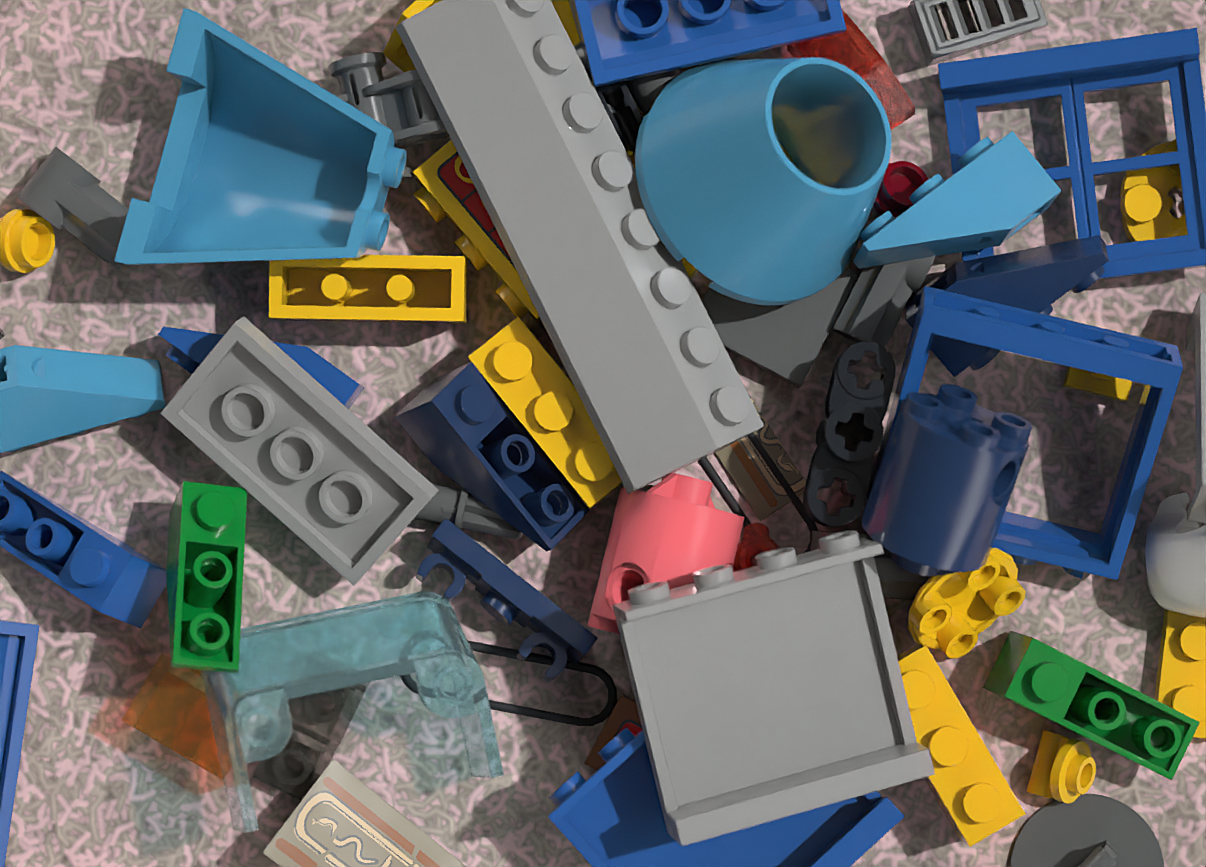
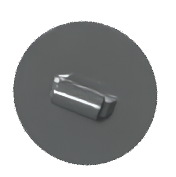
[1010,794,1164,867]

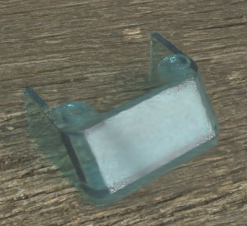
[201,591,504,833]

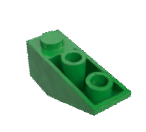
[166,481,247,673]
[983,631,1200,780]

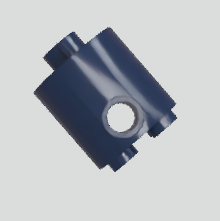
[862,384,1032,576]

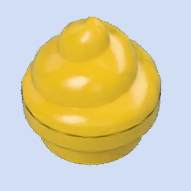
[0,209,55,273]

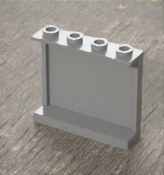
[613,530,935,846]

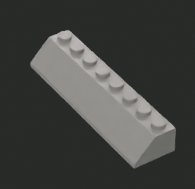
[396,0,764,494]

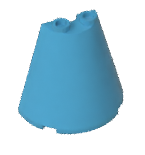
[114,8,407,265]

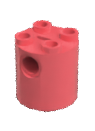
[587,473,744,634]

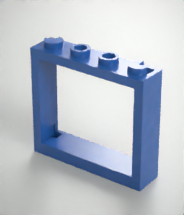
[867,286,1183,580]

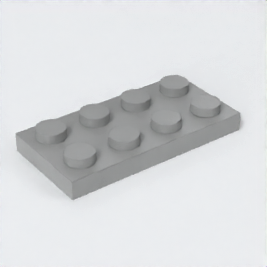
[160,316,439,586]

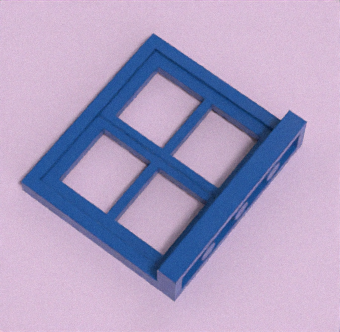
[938,28,1206,281]

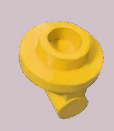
[1026,730,1096,804]

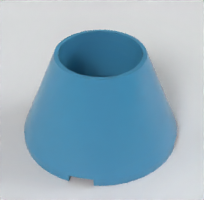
[635,58,892,305]

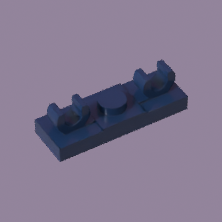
[416,518,598,682]

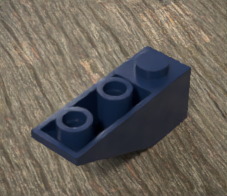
[906,235,1109,377]
[395,362,590,552]

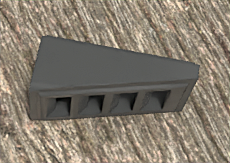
[908,0,1048,66]

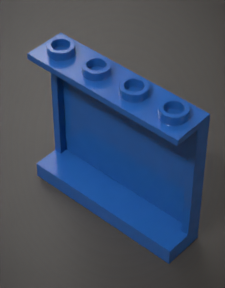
[547,727,905,867]

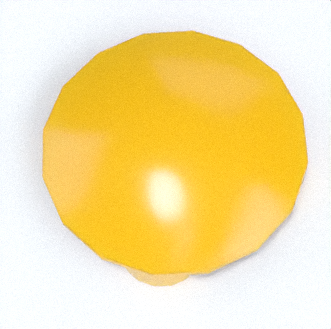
[907,548,1026,659]

